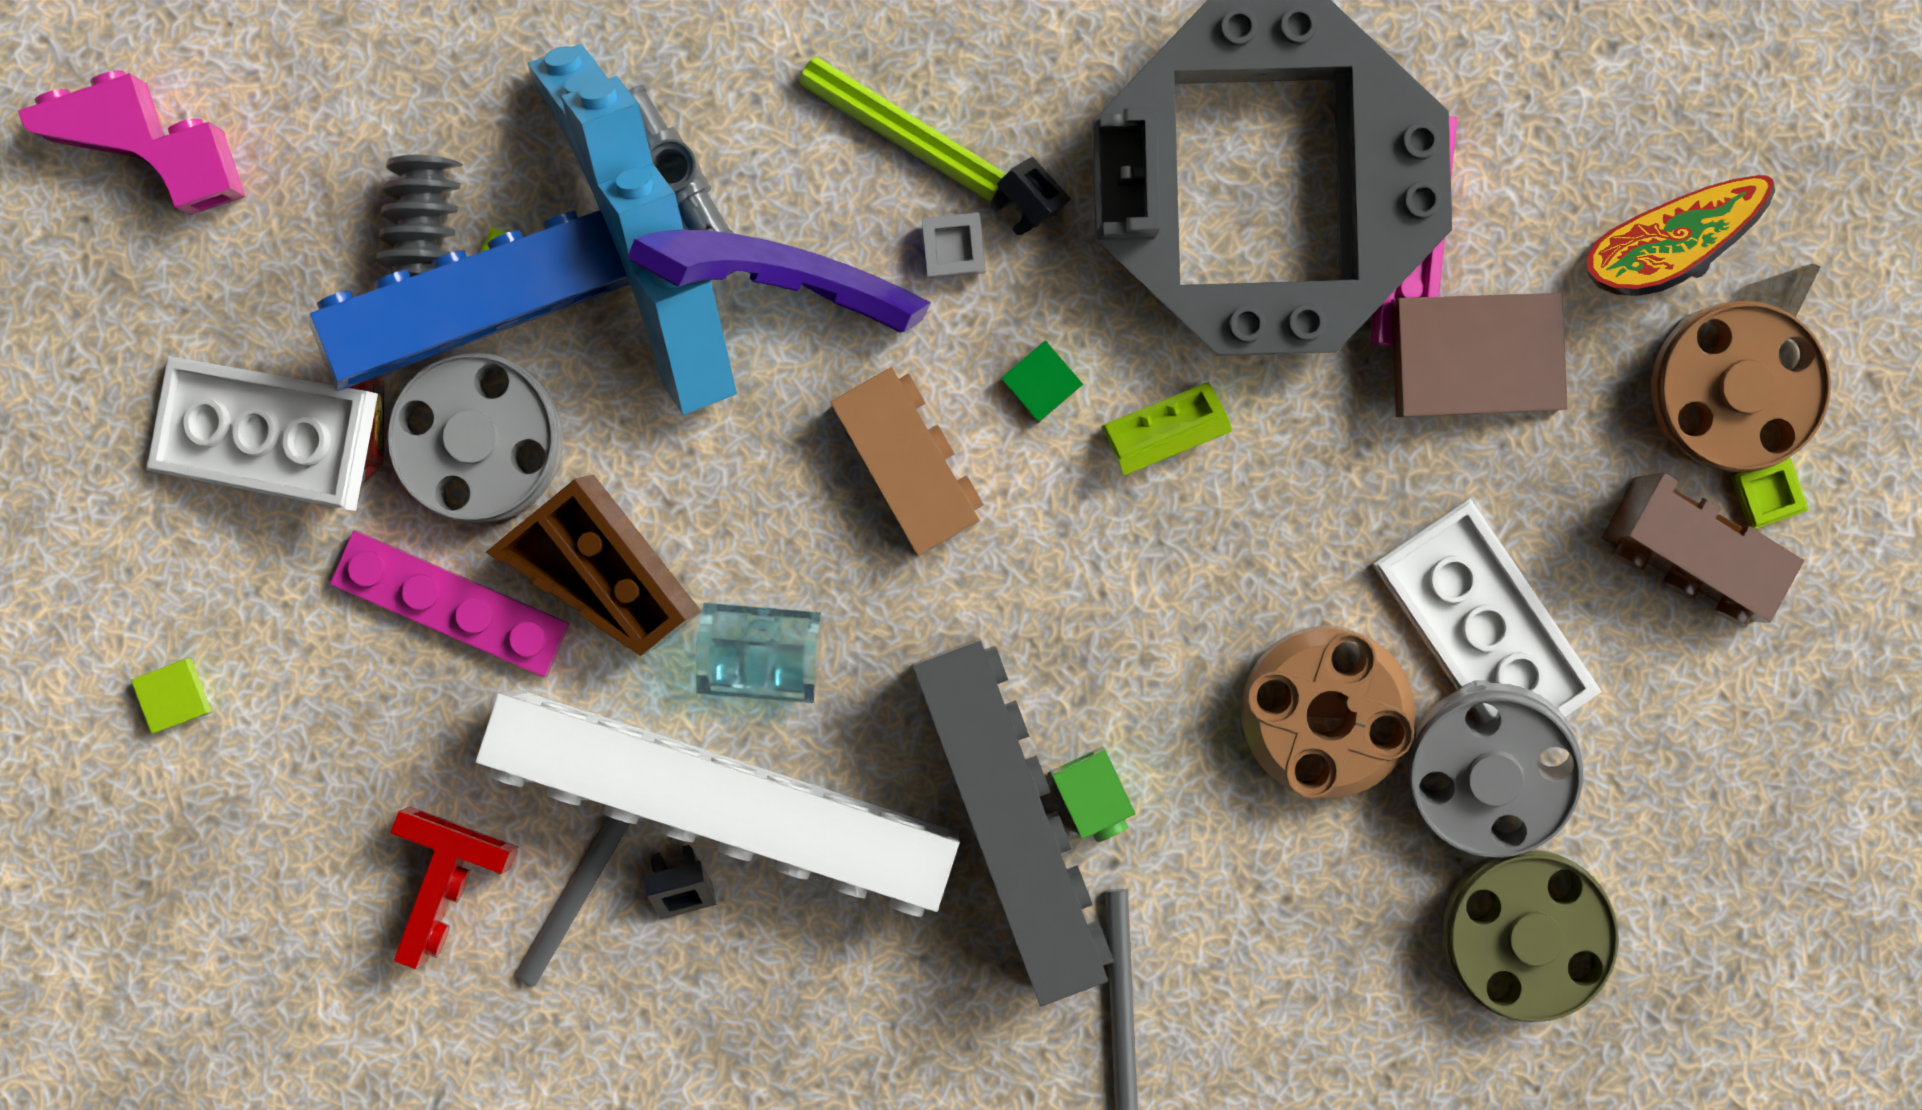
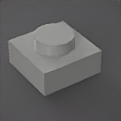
[922,212,986,279]

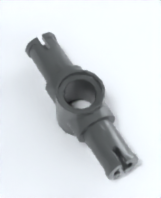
[629,85,734,234]

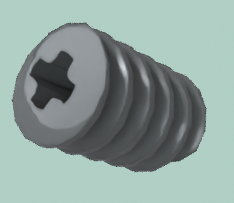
[375,154,463,277]

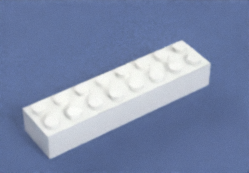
[475,689,960,917]

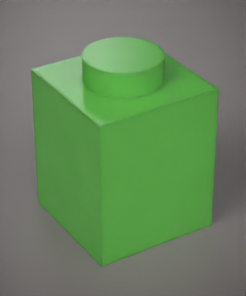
[1050,746,1136,842]

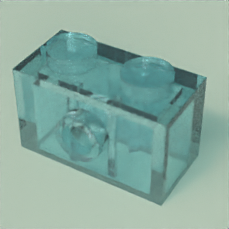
[696,603,821,703]

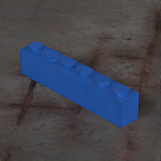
[309,206,630,392]

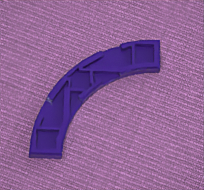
[627,230,931,333]

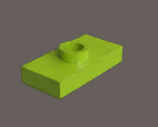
[1101,382,1232,476]

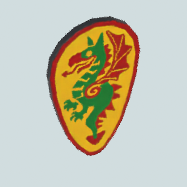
[1587,175,1775,296]

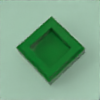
[1001,340,1083,423]

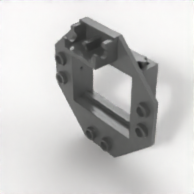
[1092,0,1452,356]

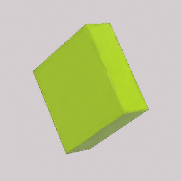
[1730,457,1809,529]
[131,658,212,734]

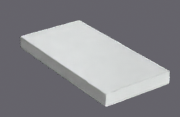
[146,356,378,511]
[1371,498,1602,724]

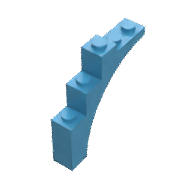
[528,43,737,416]

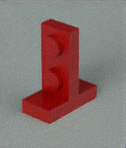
[390,806,519,969]

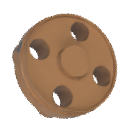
[1651,301,1831,472]
[1241,626,1415,799]

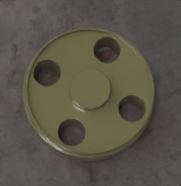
[1442,849,1619,1022]

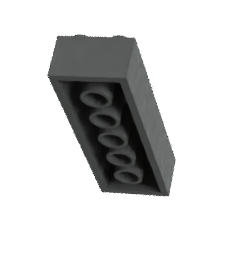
[913,638,1114,1007]

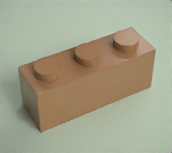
[830,366,984,556]

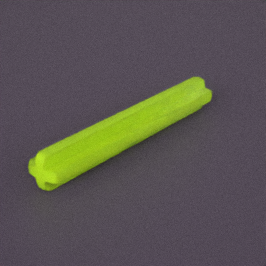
[799,57,1005,201]

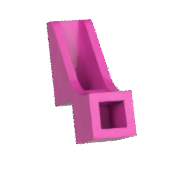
[18,70,246,215]

